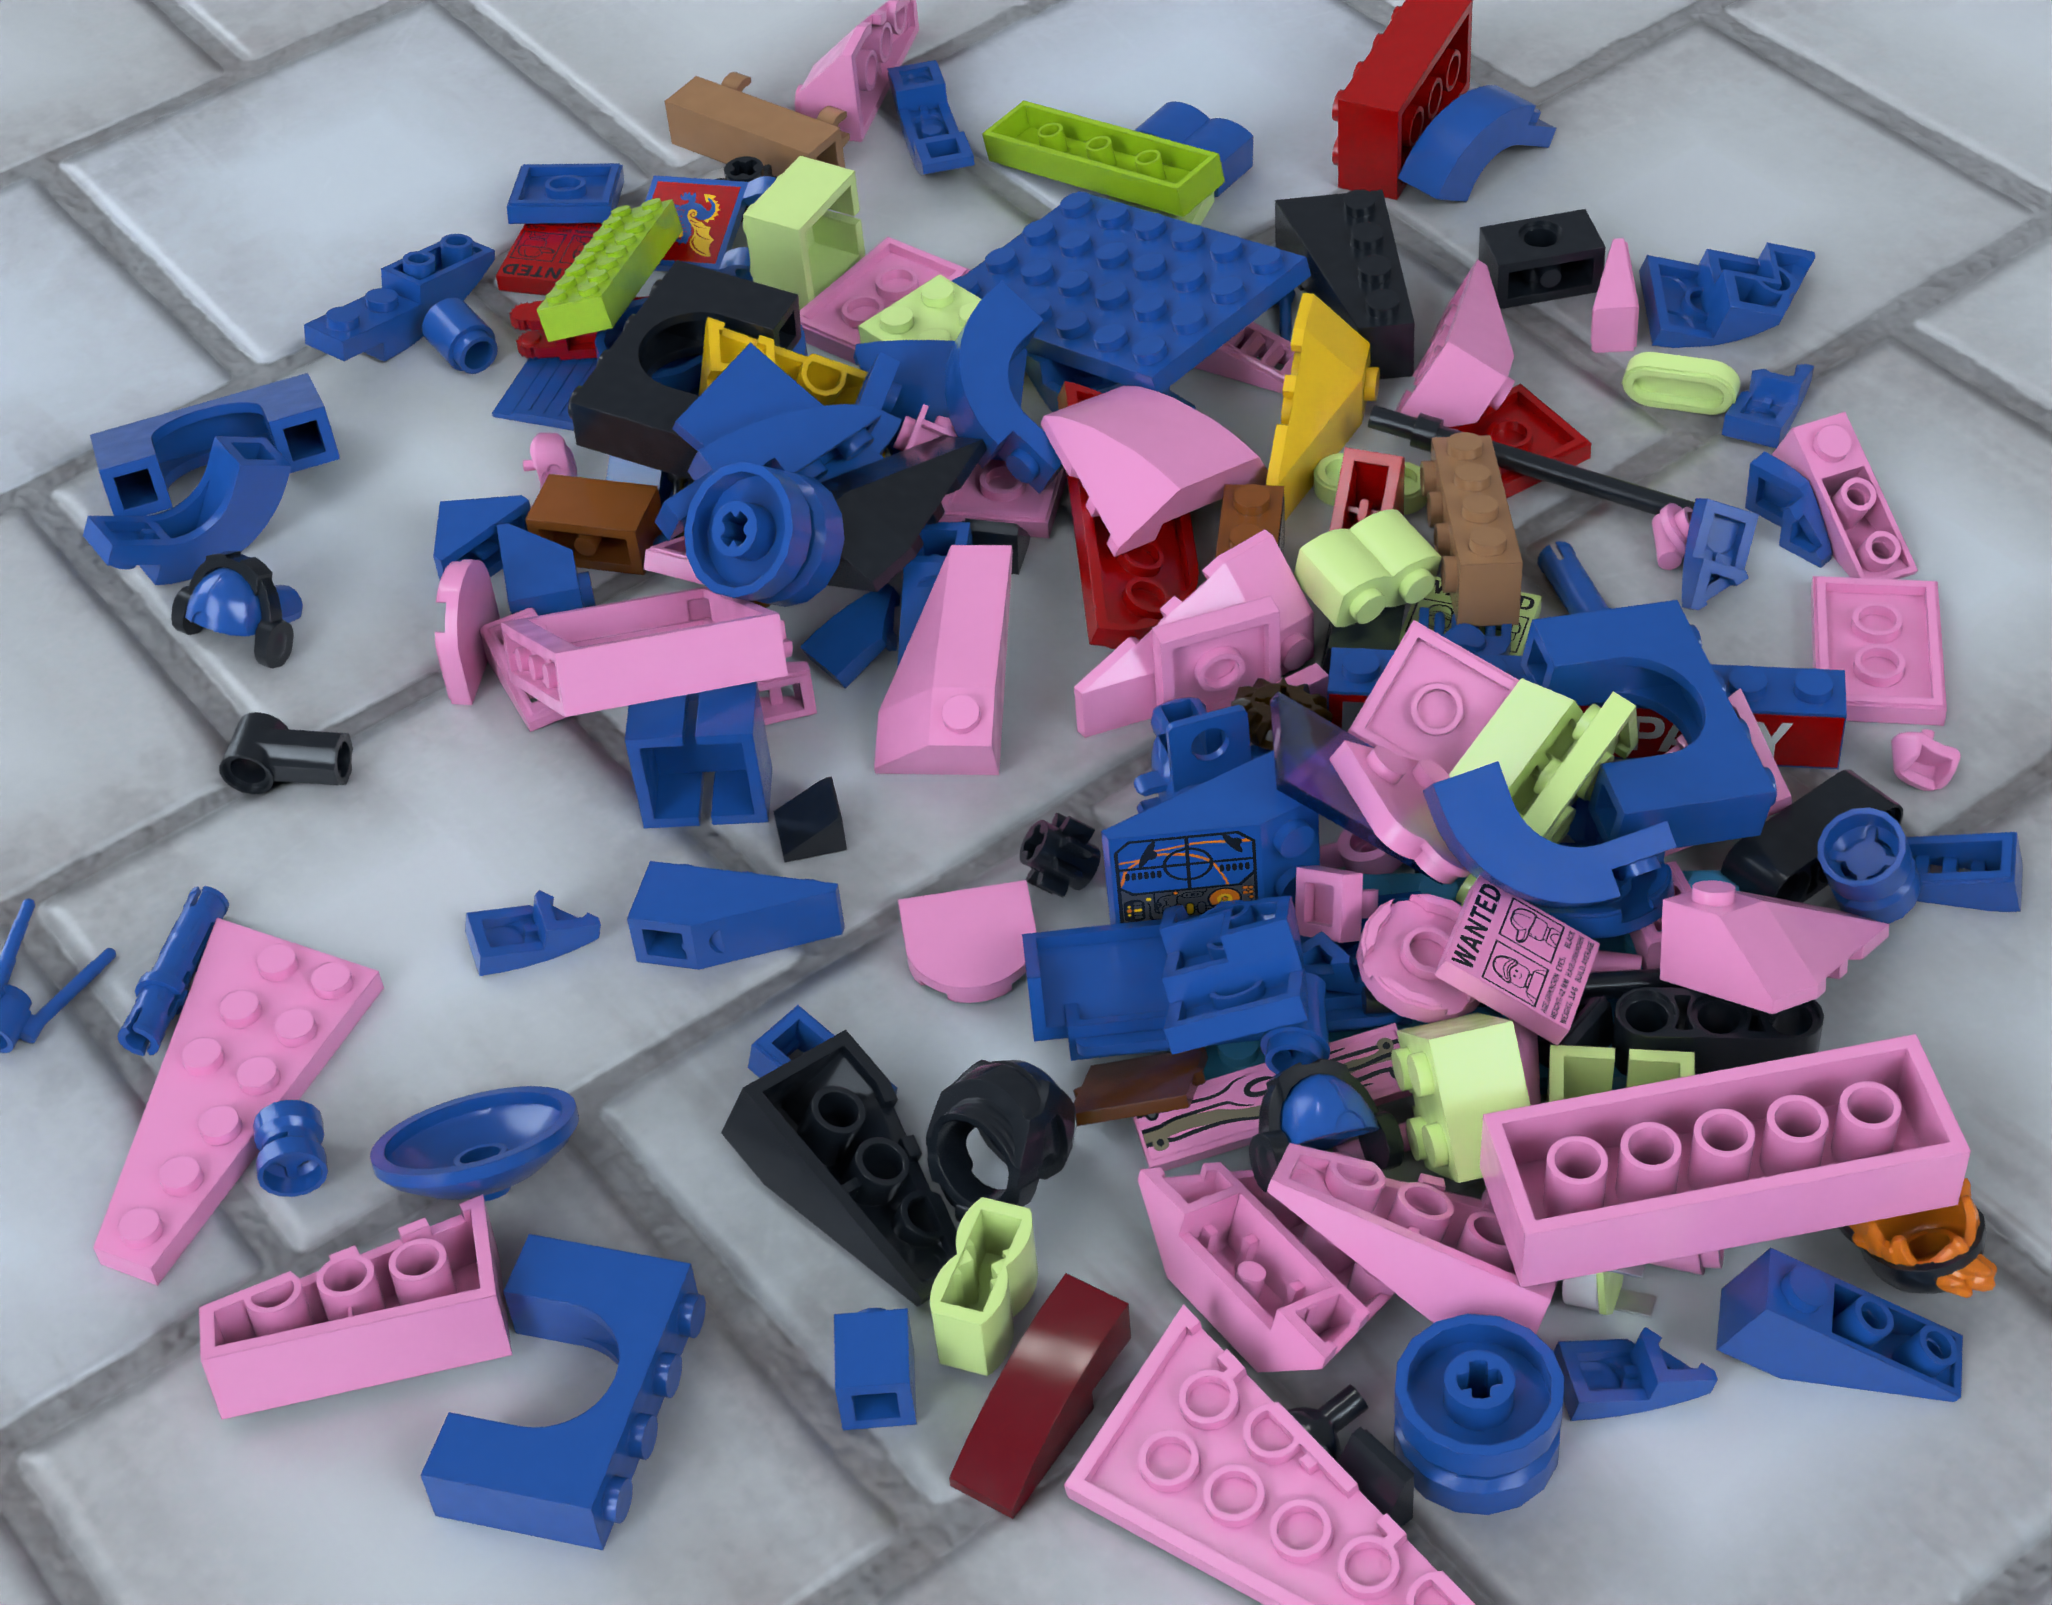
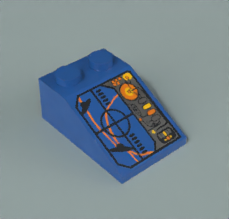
[1101,750,1320,924]

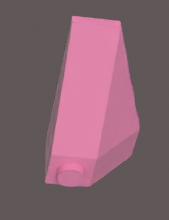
[795,0,919,142]
[1395,259,1515,437]
[1074,529,1314,738]
[1660,880,1889,1014]

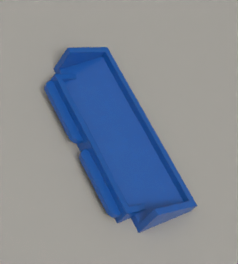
[1022,891,1422,1061]

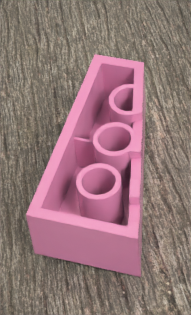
[199,1194,512,1420]

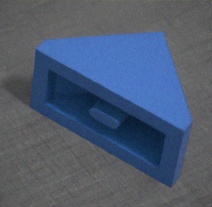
[433,495,531,581]

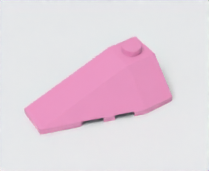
[874,545,1013,775]
[1267,1143,1558,1334]

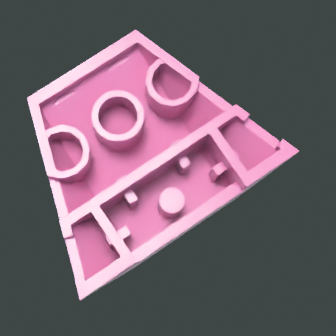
[1040,386,1268,557]
[1138,1151,1395,1373]

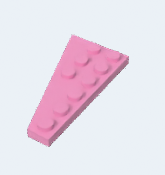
[93,918,384,1286]
[1064,1304,1476,1605]

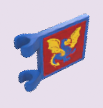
[645,175,776,282]

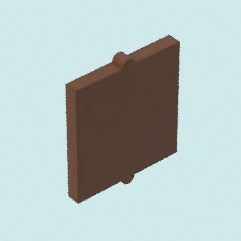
[1073,1047,1208,1126]

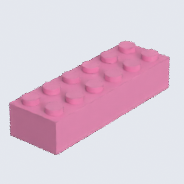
[1480,1034,1971,1288]

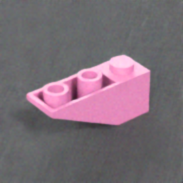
[1772,412,1918,580]

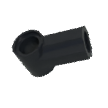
[219,712,353,794]

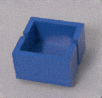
[625,682,772,829]

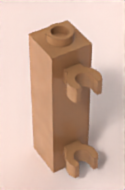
[664,72,850,177]

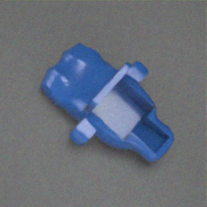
[1134,697,1279,813]

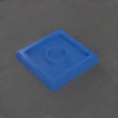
[507,163,624,224]

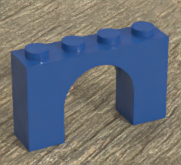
[90,373,340,516]
[1520,600,1777,849]
[421,1234,706,1550]

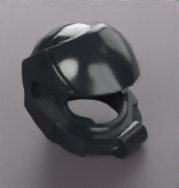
[926,1060,1077,1222]

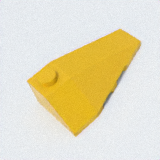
[1266,293,1380,521]

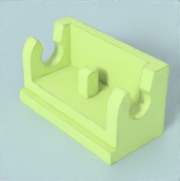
[1449,678,1584,816]

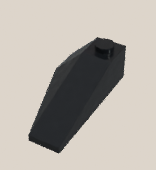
[821,436,987,592]
[721,1030,957,1307]

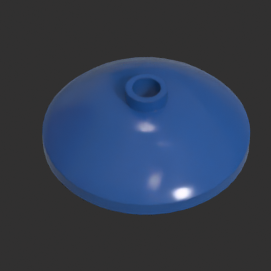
[370,1086,579,1201]

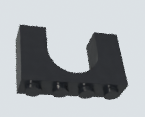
[568,260,802,481]

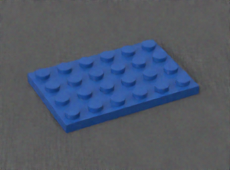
[952,191,1311,393]

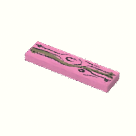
[1132,1023,1413,1171]

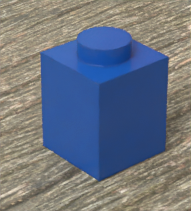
[834,1308,917,1431]

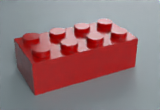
[1332,0,1473,200]

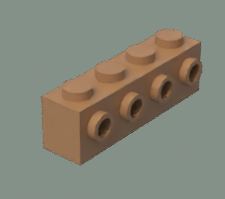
[1420,432,1523,626]

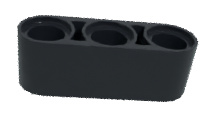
[1721,769,1903,903]
[1611,987,1824,1076]

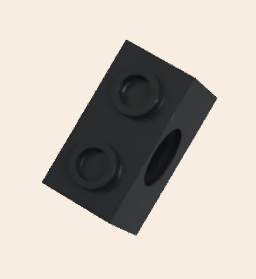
[1478,209,1606,309]

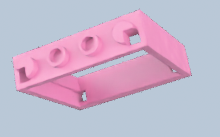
[501,587,793,717]

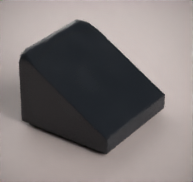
[773,776,847,862]
[1338,1427,1414,1527]

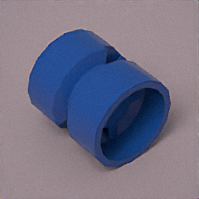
[1818,807,1921,924]

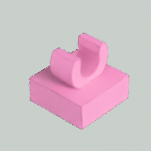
[1295,865,1379,943]

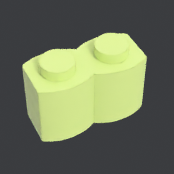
[1294,509,1442,627]
[930,1197,1038,1376]

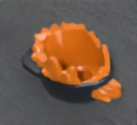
[1838,1178,1997,1298]

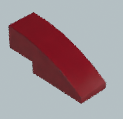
[949,1273,1131,1519]

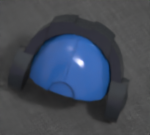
[171,551,303,669]
[1249,1059,1404,1192]

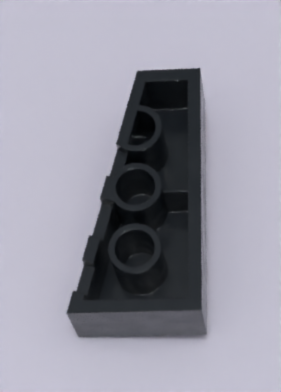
[1275,190,1415,379]

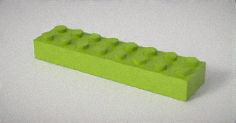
[982,100,1225,217]
[537,198,683,342]

